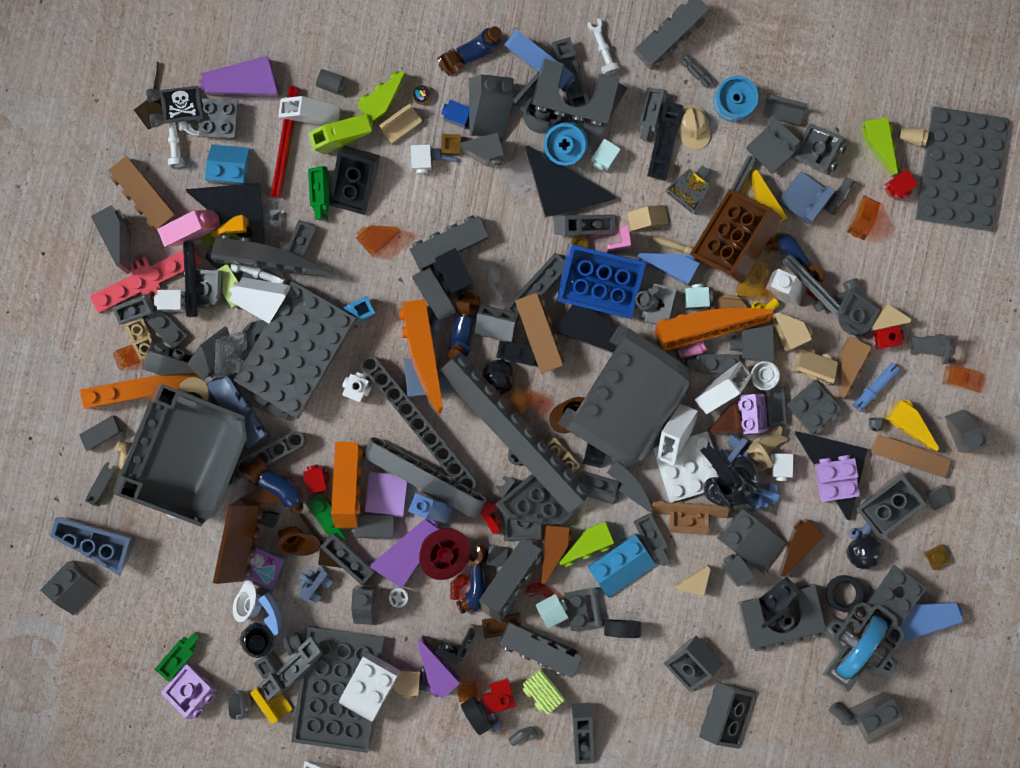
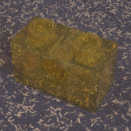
[735,260,769,301]

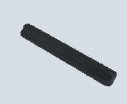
[183,241,198,317]

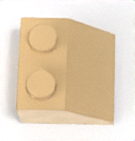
[771,313,812,351]
[791,347,838,384]

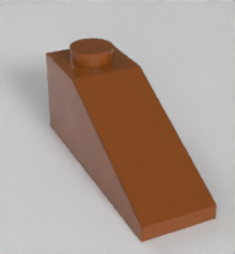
[541,525,573,584]

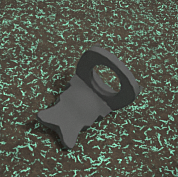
[910,334,958,364]

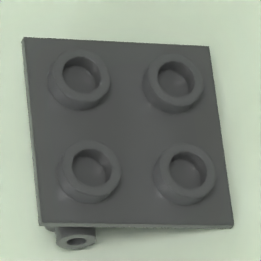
[199,98,239,140]

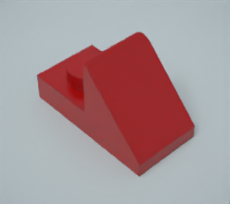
[480,501,501,535]

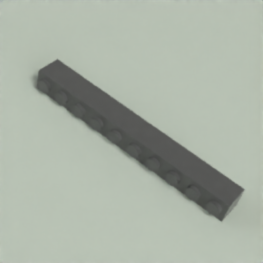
[438,351,591,513]

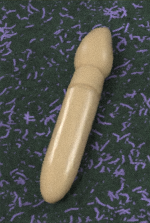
[653,236,693,254]

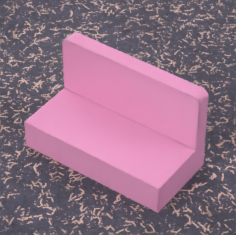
[606,226,631,253]

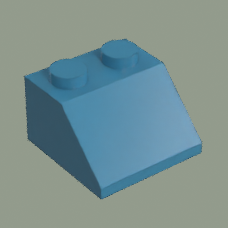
[205,145,250,185]

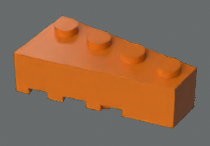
[331,442,363,528]

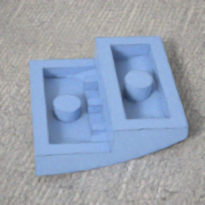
[258,591,283,635]

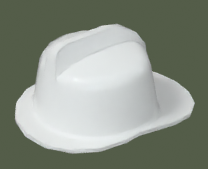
[233,580,262,622]

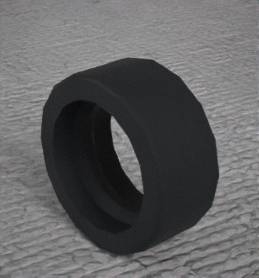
[825,575,864,613]
[604,619,641,638]
[461,697,493,736]

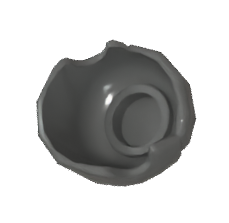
[228,690,253,720]

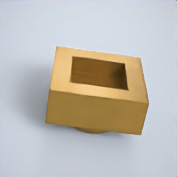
[441,134,461,154]
[924,544,951,570]

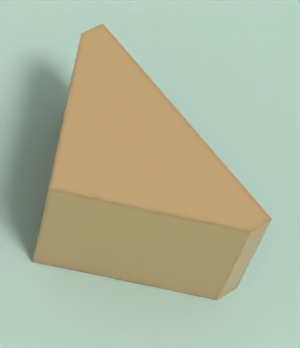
[627,205,668,231]
[870,304,911,331]
[674,565,710,596]

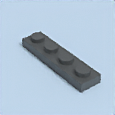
[504,252,564,322]

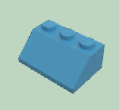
[587,534,656,598]

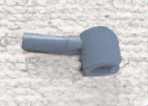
[431,148,457,162]
[490,713,501,732]

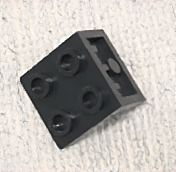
[759,576,802,629]
[435,624,476,664]

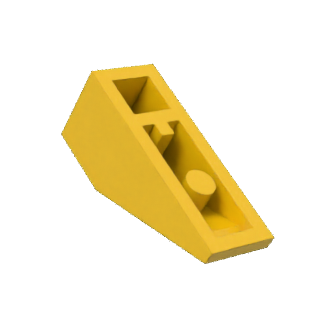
[751,170,788,224]
[885,399,939,451]

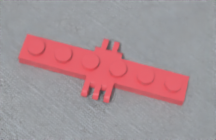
[90,248,202,313]

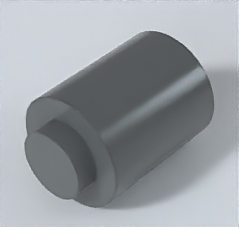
[316,69,346,95]

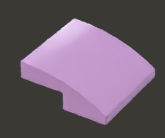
[365,472,407,517]

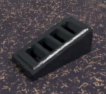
[258,511,281,528]

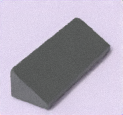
[320,533,375,586]

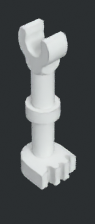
[588,18,620,75]
[168,122,185,168]
[231,265,287,284]

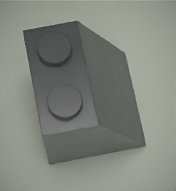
[849,692,903,744]

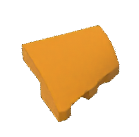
[212,215,249,237]

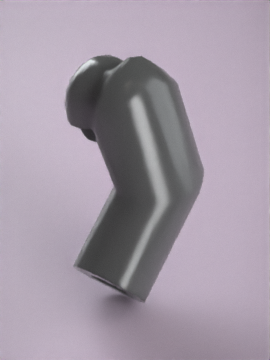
[508,726,538,746]

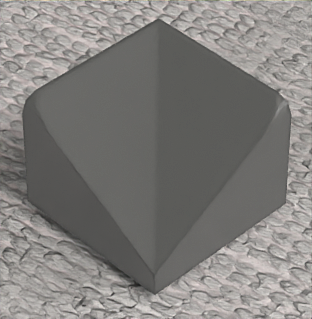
[487,545,508,567]

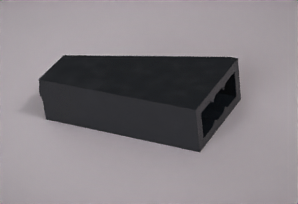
[553,305,617,354]

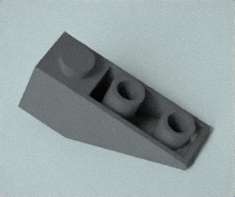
[142,341,195,375]

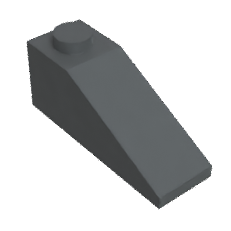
[554,214,615,235]
[571,702,595,764]

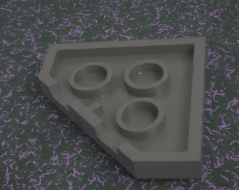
[495,474,575,526]

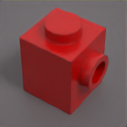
[884,169,918,200]
[873,326,904,350]
[303,464,330,494]

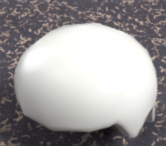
[751,361,780,390]

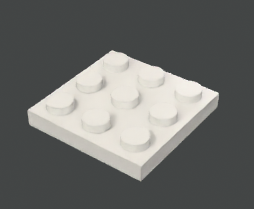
[653,431,719,503]

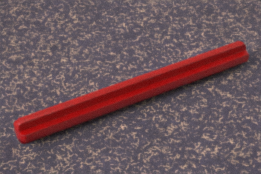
[271,86,300,198]

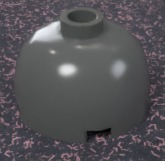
[523,97,562,134]

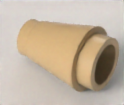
[899,128,929,147]

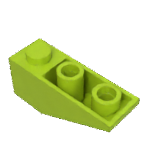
[357,70,406,126]
[308,114,373,155]
[861,117,900,177]
[559,521,614,567]

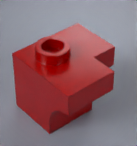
[483,678,516,715]

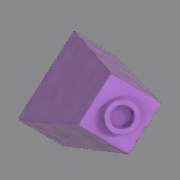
[199,56,279,97]
[370,519,440,588]

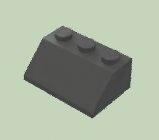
[699,682,756,749]

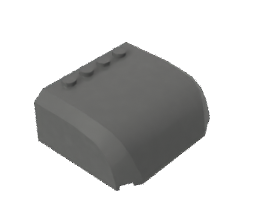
[557,325,690,468]
[113,383,247,527]

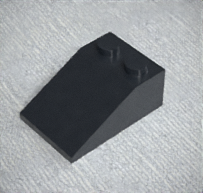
[329,145,381,215]

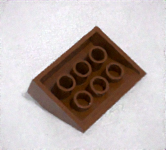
[689,189,782,284]
[213,499,264,584]

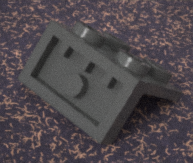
[746,115,800,174]

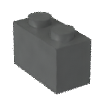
[475,305,519,342]

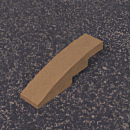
[871,434,951,478]

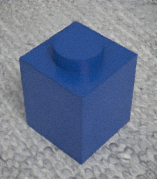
[441,100,469,129]

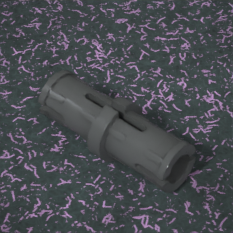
[825,177,856,216]

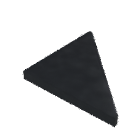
[525,145,615,218]
[186,183,265,245]
[794,431,867,520]

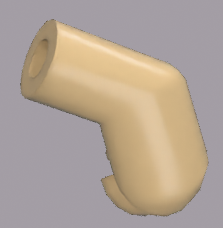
[116,441,129,470]

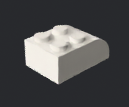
[339,652,401,722]

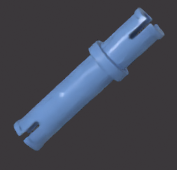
[852,362,900,412]

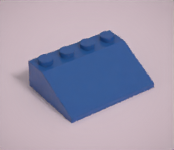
[557,243,646,319]

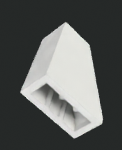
[278,96,340,126]
[764,269,807,306]
[229,277,291,323]
[694,361,752,414]
[657,404,698,466]

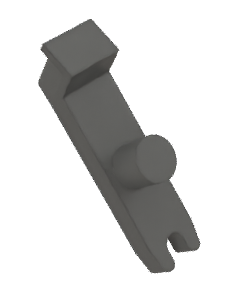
[85,462,116,506]

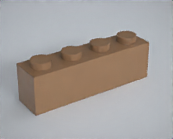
[108,156,178,230]
[515,293,565,374]

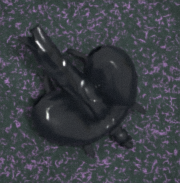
[700,442,762,514]

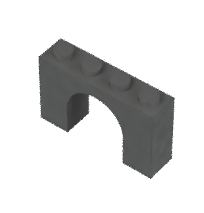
[532,58,620,126]
[738,584,826,651]

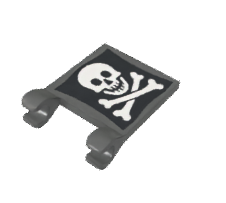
[146,86,203,127]

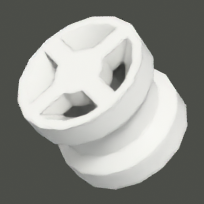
[389,587,409,608]

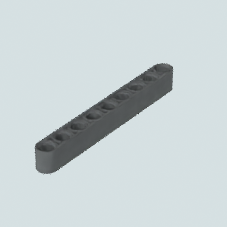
[361,356,476,490]

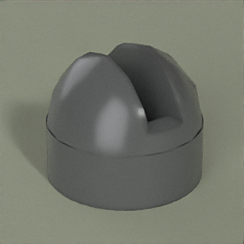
[868,417,884,432]

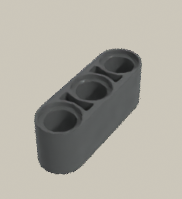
[412,267,456,322]

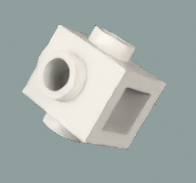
[342,372,372,403]

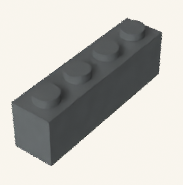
[410,215,489,271]

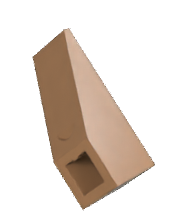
[839,336,871,398]

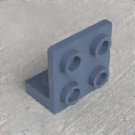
[778,171,835,224]

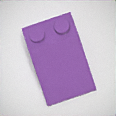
[417,636,461,699]

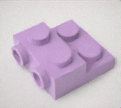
[738,394,769,434]
[814,455,860,502]
[161,663,217,720]

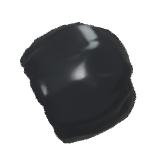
[482,359,515,395]
[846,534,883,570]
[239,623,273,658]

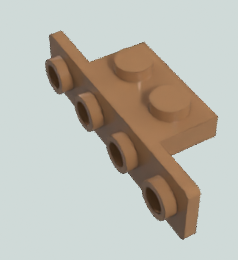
[651,500,729,535]

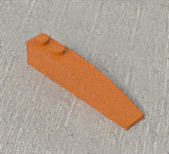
[399,299,443,414]
[654,308,773,351]
[80,373,200,409]

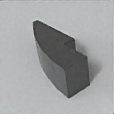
[606,460,652,512]

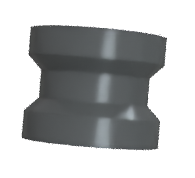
[283,632,303,655]

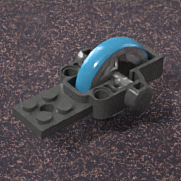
[822,565,927,692]

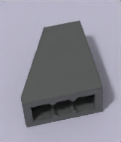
[944,410,989,452]
[351,585,376,625]

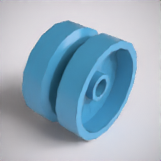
[713,75,759,122]
[544,121,589,166]

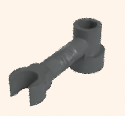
[813,278,862,311]

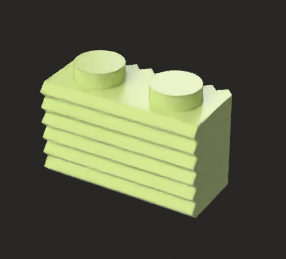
[523,668,565,715]

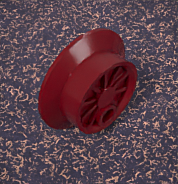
[419,528,470,580]

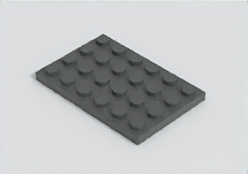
[915,106,1009,232]
[233,281,357,419]
[291,626,384,753]

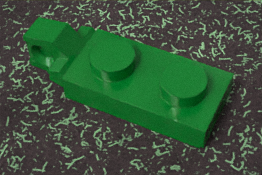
[308,166,329,221]
[305,492,347,541]
[154,632,201,682]

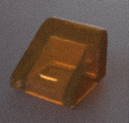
[113,344,141,370]
[457,681,478,702]

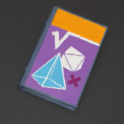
[245,545,287,592]

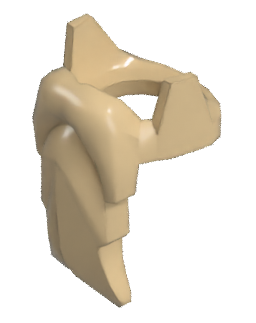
[746,426,788,472]

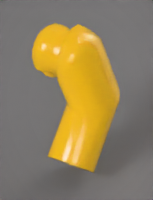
[751,298,780,311]

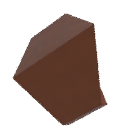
[708,402,742,433]

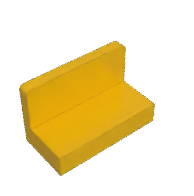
[250,687,293,725]

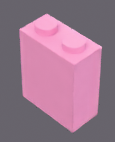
[157,210,221,247]

